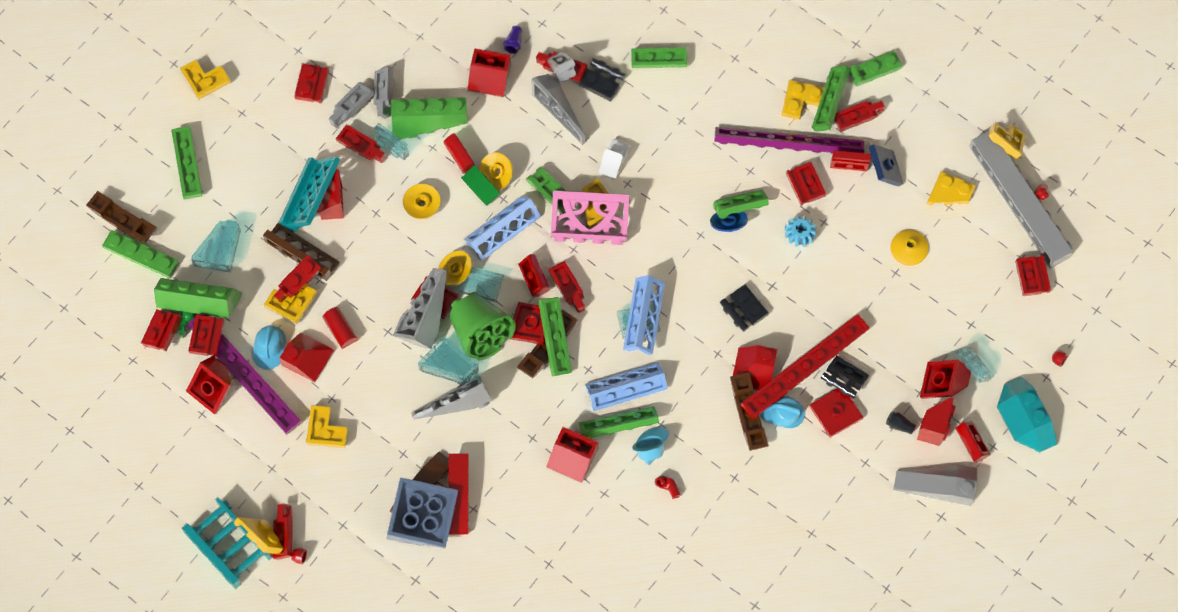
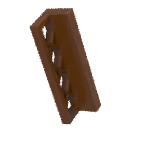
[263,223,340,281]

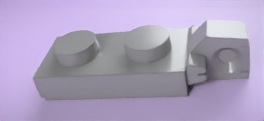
[374,66,393,119]
[329,82,374,128]

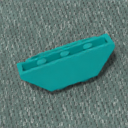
[997,377,1057,453]

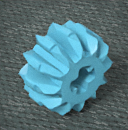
[785,215,816,248]

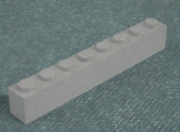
[969,130,1073,269]

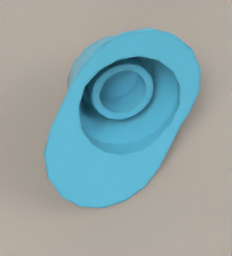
[253,325,286,370]
[760,396,805,428]
[632,427,669,465]

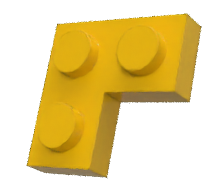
[180,60,231,100]
[781,80,825,120]
[989,122,1026,159]
[264,285,317,324]
[306,405,348,448]

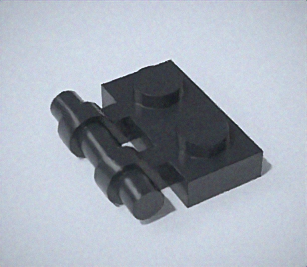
[579,58,626,102]
[720,284,769,332]
[820,355,869,398]

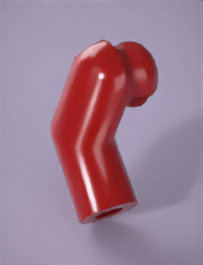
[1034,183,1049,200]
[655,476,681,499]

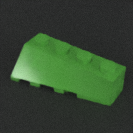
[391,97,467,143]
[154,278,242,318]

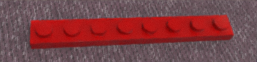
[741,314,870,420]

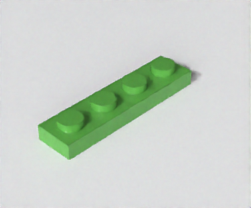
[811,65,850,132]
[171,126,202,200]
[102,230,179,279]
[538,297,572,376]
[579,406,659,439]

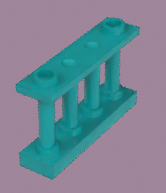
[181,497,271,590]

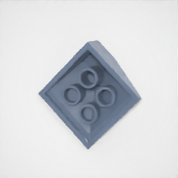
[386,477,458,548]

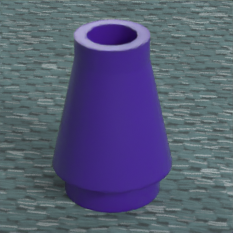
[503,26,522,54]

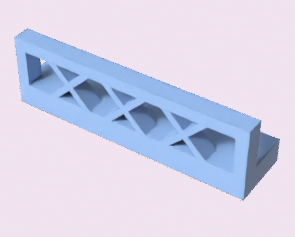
[464,195,541,261]
[623,275,665,355]
[585,362,668,411]

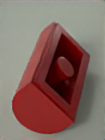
[443,133,475,174]
[518,254,550,297]
[322,307,358,349]
[955,421,991,463]

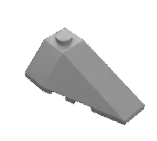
[532,74,585,145]
[393,268,447,349]
[411,376,492,420]
[893,464,977,506]

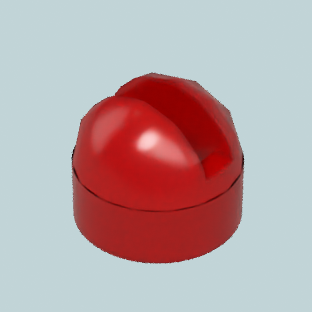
[1052,350,1068,367]
[291,548,307,565]

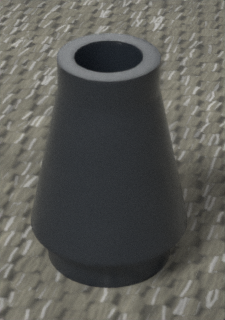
[885,410,916,435]

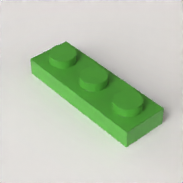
[631,47,687,68]

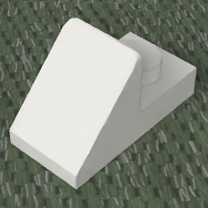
[598,139,630,180]

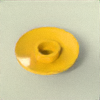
[479,152,513,190]
[403,184,440,219]
[890,230,929,266]
[438,251,472,286]

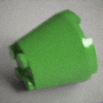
[450,292,516,361]

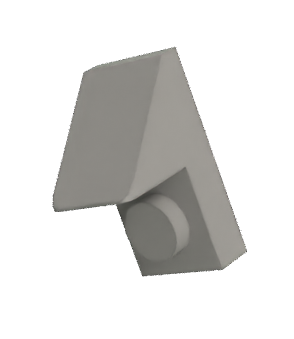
[547,52,576,82]

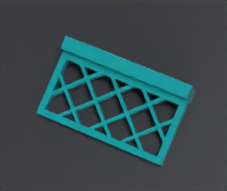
[278,157,340,232]

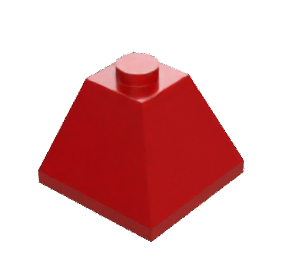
[316,169,344,220]
[279,333,334,383]
[733,345,778,390]
[186,356,231,415]
[920,360,972,399]

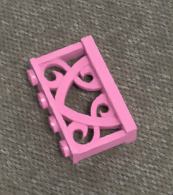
[551,191,629,245]

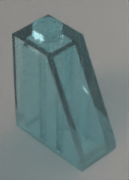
[191,220,241,272]
[418,336,479,385]

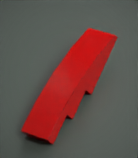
[448,453,469,535]

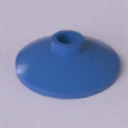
[710,212,748,232]

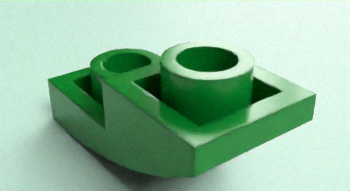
[461,165,500,206]

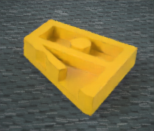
[927,171,976,205]
[582,178,619,229]
[234,517,283,554]

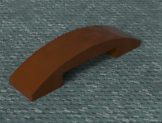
[86,191,157,243]
[517,309,578,379]
[730,372,769,451]
[389,451,449,513]

